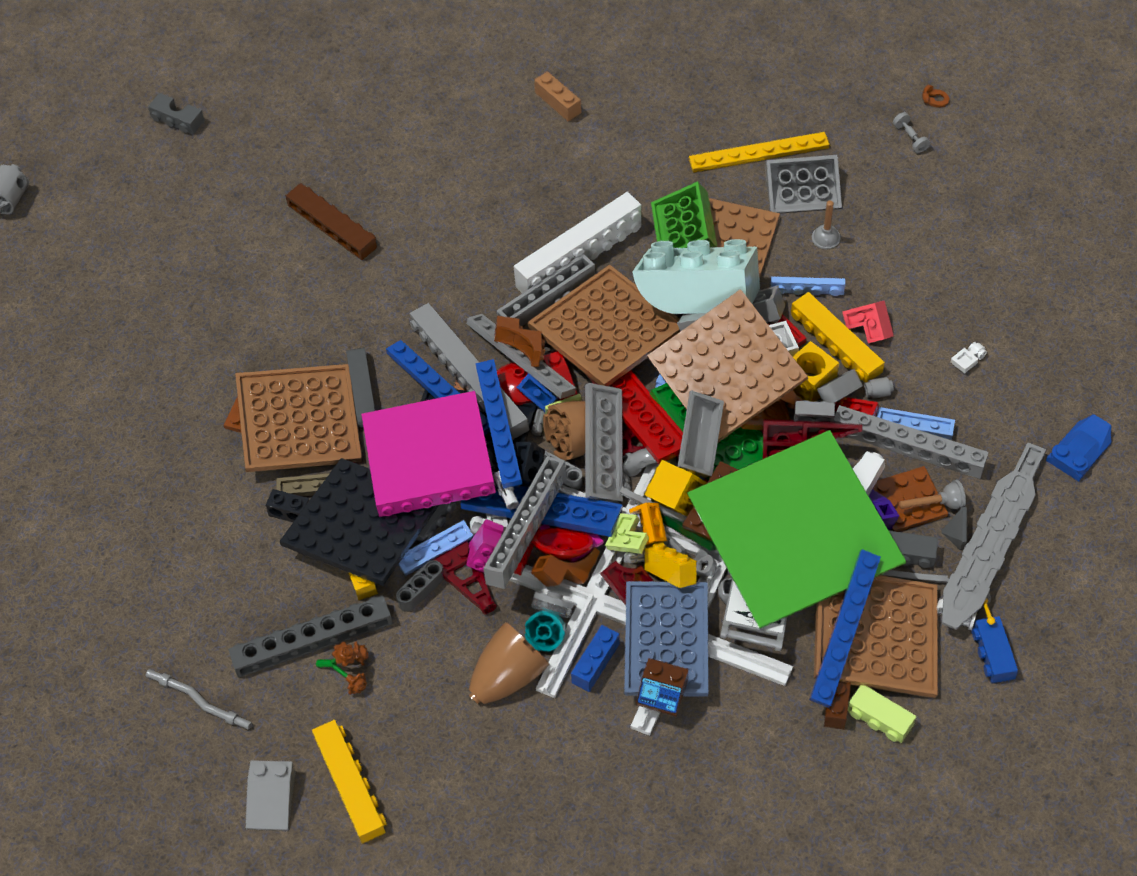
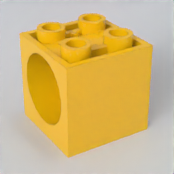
[793,341,839,402]
[644,460,707,516]

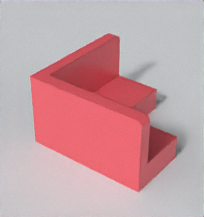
[842,300,894,343]

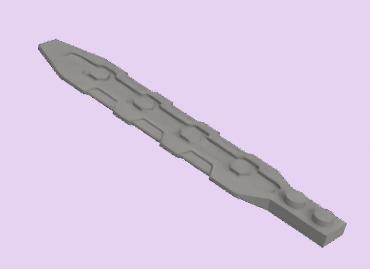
[942,443,1046,630]

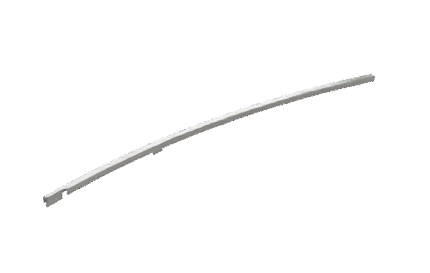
[619,487,949,583]

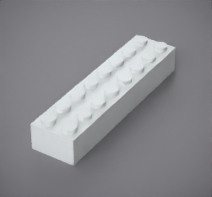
[514,192,641,293]

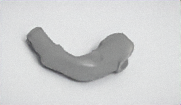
[622,448,678,477]

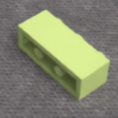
[847,685,916,743]

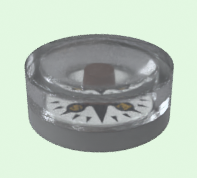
[531,591,574,618]

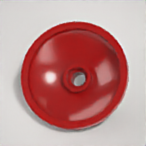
[497,362,546,405]
[533,527,593,560]

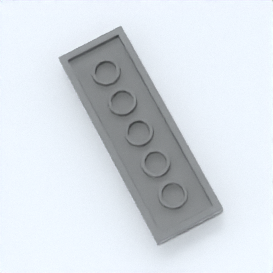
[585,383,623,503]

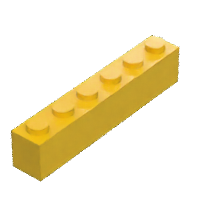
[791,292,885,383]
[312,720,387,844]

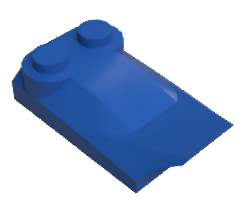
[1046,414,1112,481]

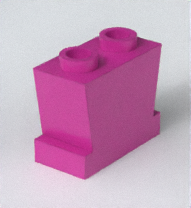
[466,519,504,572]

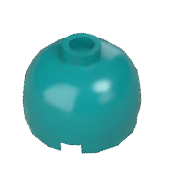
[525,610,566,652]

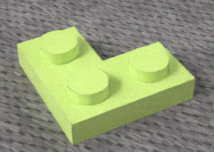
[605,513,649,554]

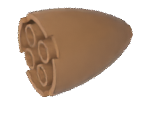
[543,401,623,461]
[469,622,550,704]

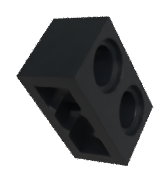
[515,442,545,487]
[265,489,310,522]

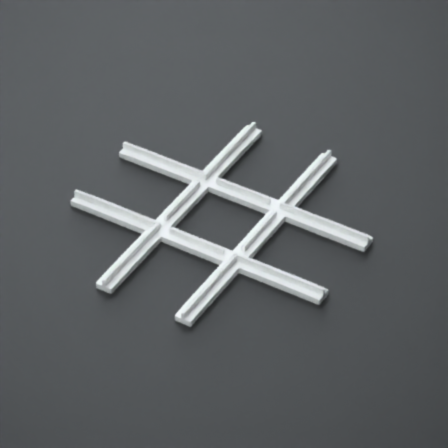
[509,463,793,736]

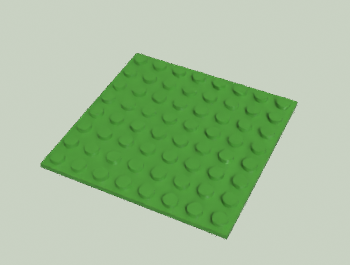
[687,430,906,629]

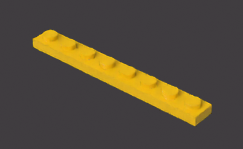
[689,132,829,173]

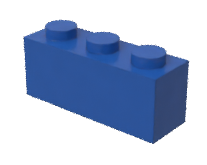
[972,616,1018,684]
[571,625,620,692]

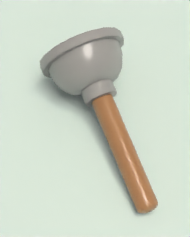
[812,200,841,250]
[899,480,966,511]

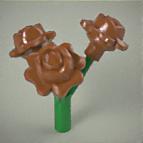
[316,641,369,695]

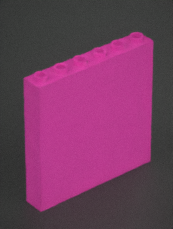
[361,391,496,517]

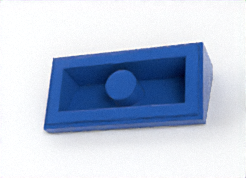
[516,373,557,412]

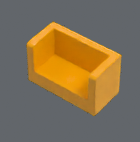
[629,502,667,547]

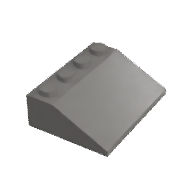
[764,155,842,213]

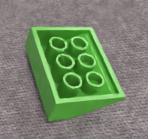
[651,182,718,248]

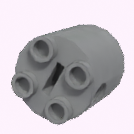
[0,164,30,215]

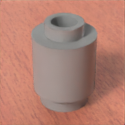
[864,377,894,399]

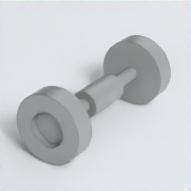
[893,112,930,153]

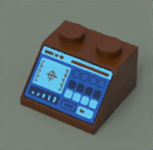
[636,658,689,717]

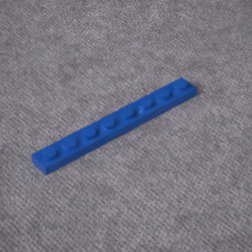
[386,340,490,436]
[475,359,522,489]
[809,549,881,708]

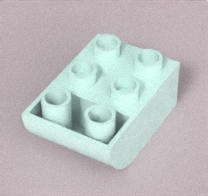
[633,239,760,314]

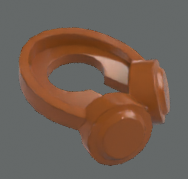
[922,85,949,108]

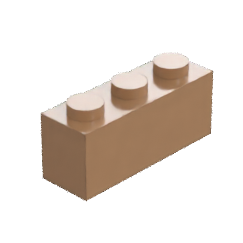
[534,71,581,122]

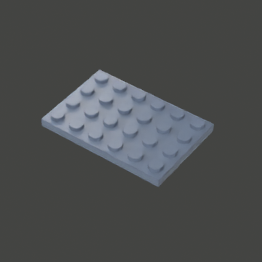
[624,581,708,697]

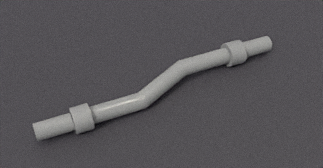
[146,669,252,730]

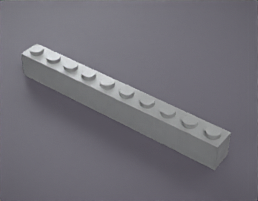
[410,303,529,440]

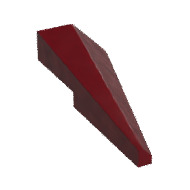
[763,419,863,459]

